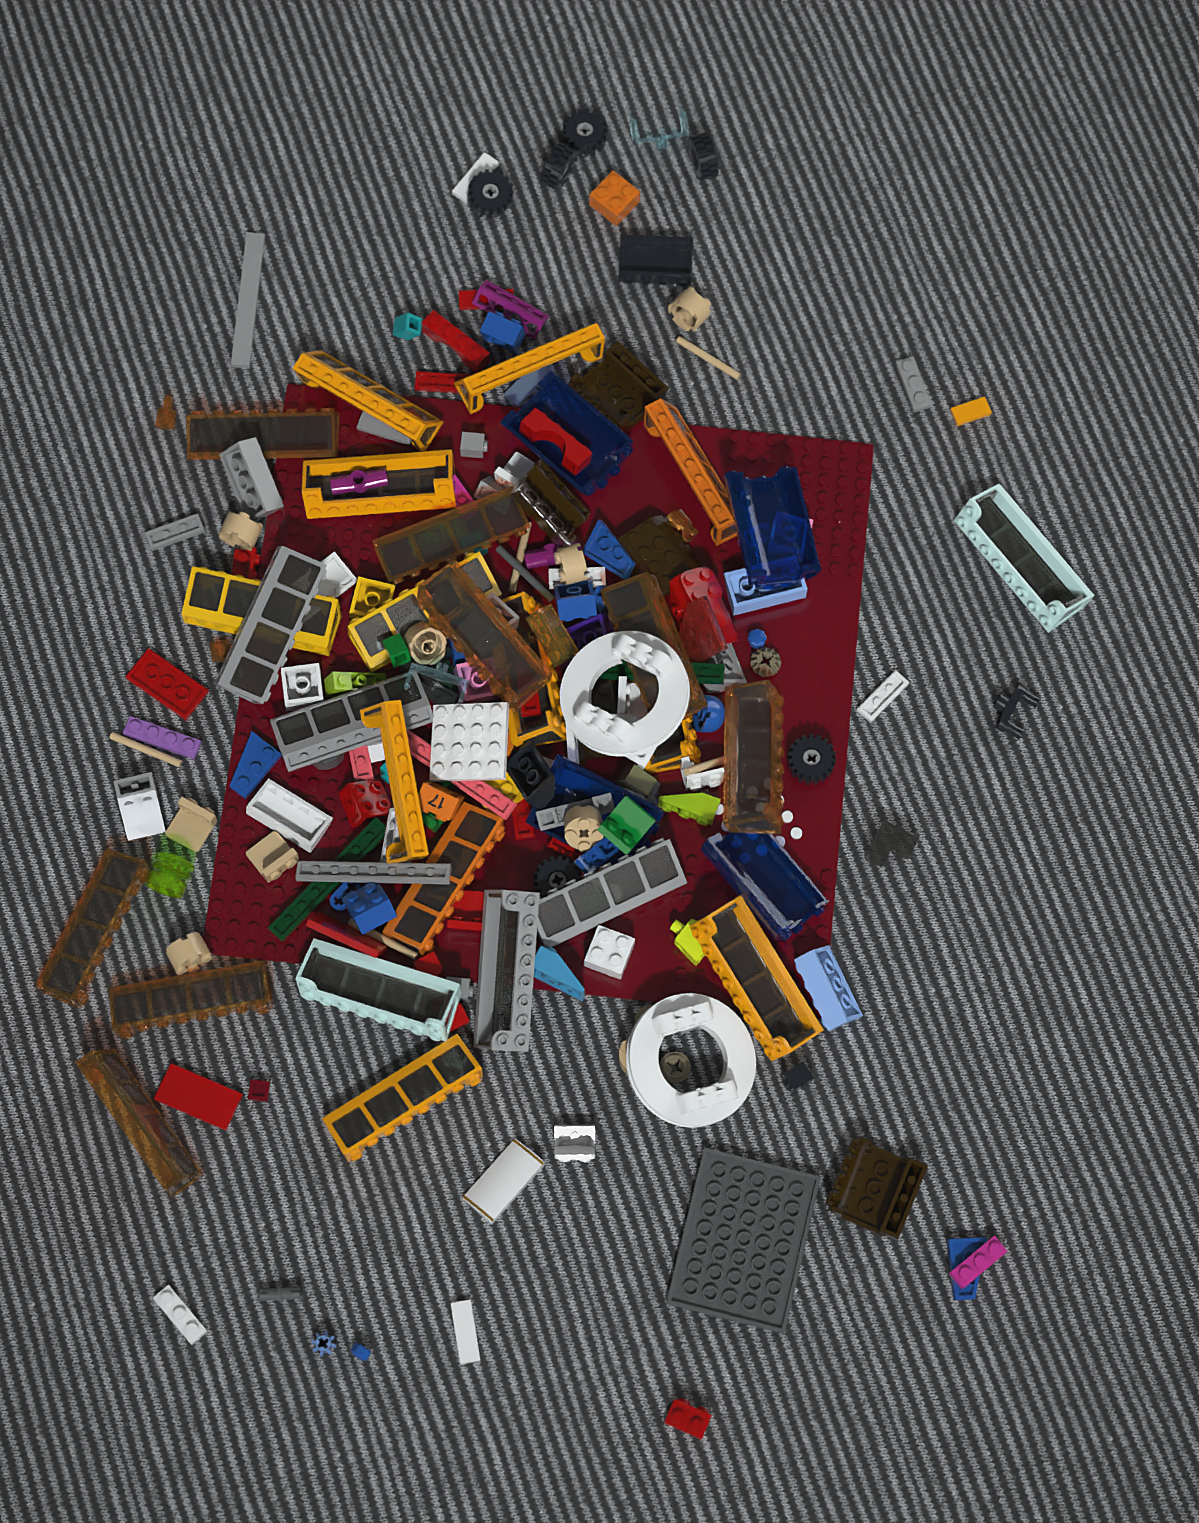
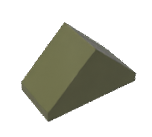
[615,764,657,797]

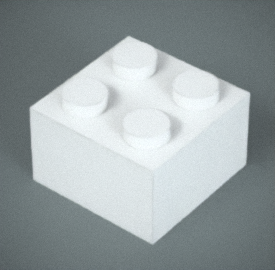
[281,663,324,711]
[584,925,635,980]

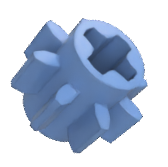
[311,1331,337,1357]

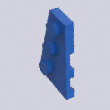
[582,520,636,580]
[230,732,282,799]
[947,1237,987,1301]

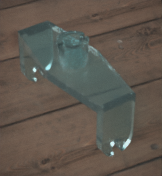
[630,111,689,149]
[404,662,469,704]

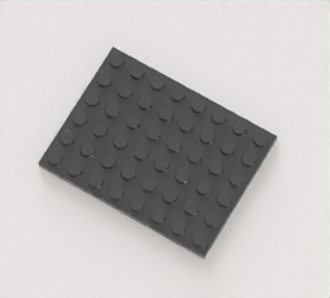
[666,1147,821,1334]

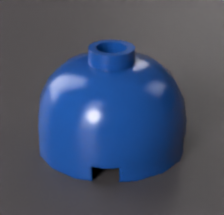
[693,694,727,733]

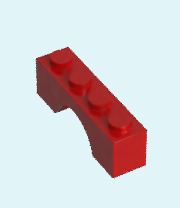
[421,310,490,373]
[519,408,592,476]
[412,951,471,1033]

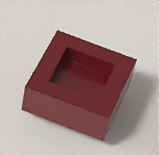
[248,1080,271,1103]

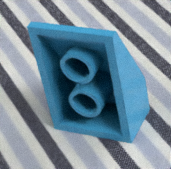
[534,946,585,1002]

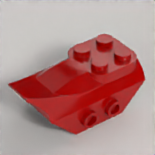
[669,566,739,647]

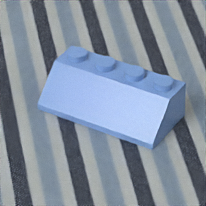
[724,555,807,616]
[794,945,863,1031]

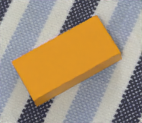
[950,397,992,426]

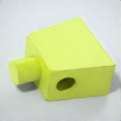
[670,919,719,966]

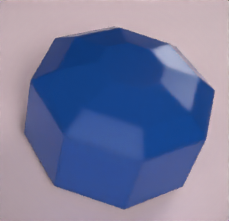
[747,629,767,649]
[351,1343,371,1361]

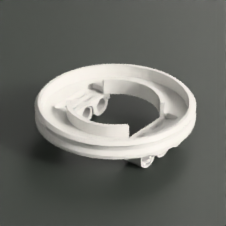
[560,631,690,756]
[626,993,756,1127]

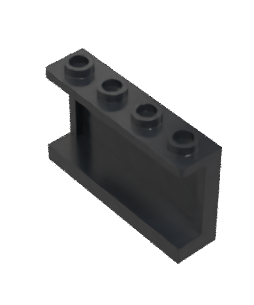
[619,234,693,286]

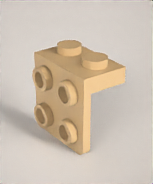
[165,797,217,852]
[246,831,299,883]

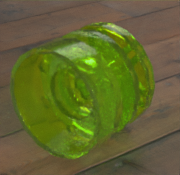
[145,852,195,899]

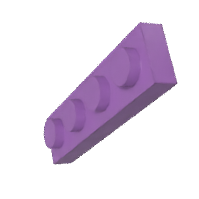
[123,716,202,760]

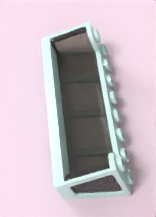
[954,484,1095,633]
[295,938,462,1041]

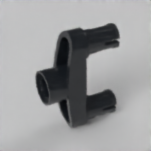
[993,684,1041,740]

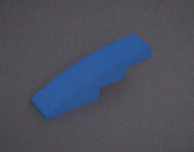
[575,837,621,874]

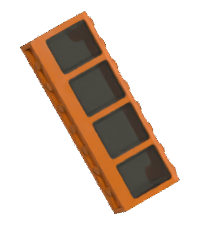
[644,398,749,546]
[383,802,505,958]

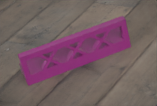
[472,280,549,340]

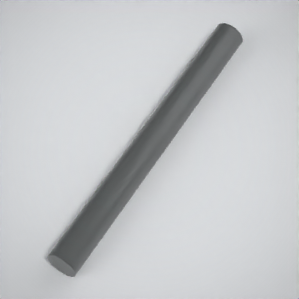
[496,545,554,602]

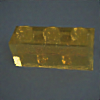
[526,604,579,668]

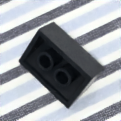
[506,739,555,810]

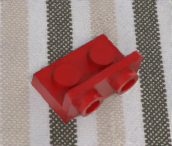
[231,547,260,580]
[664,1397,712,1440]

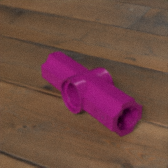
[330,468,388,495]
[524,541,581,569]

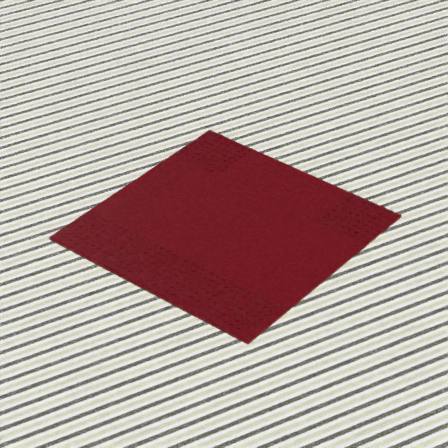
[203,384,874,1020]

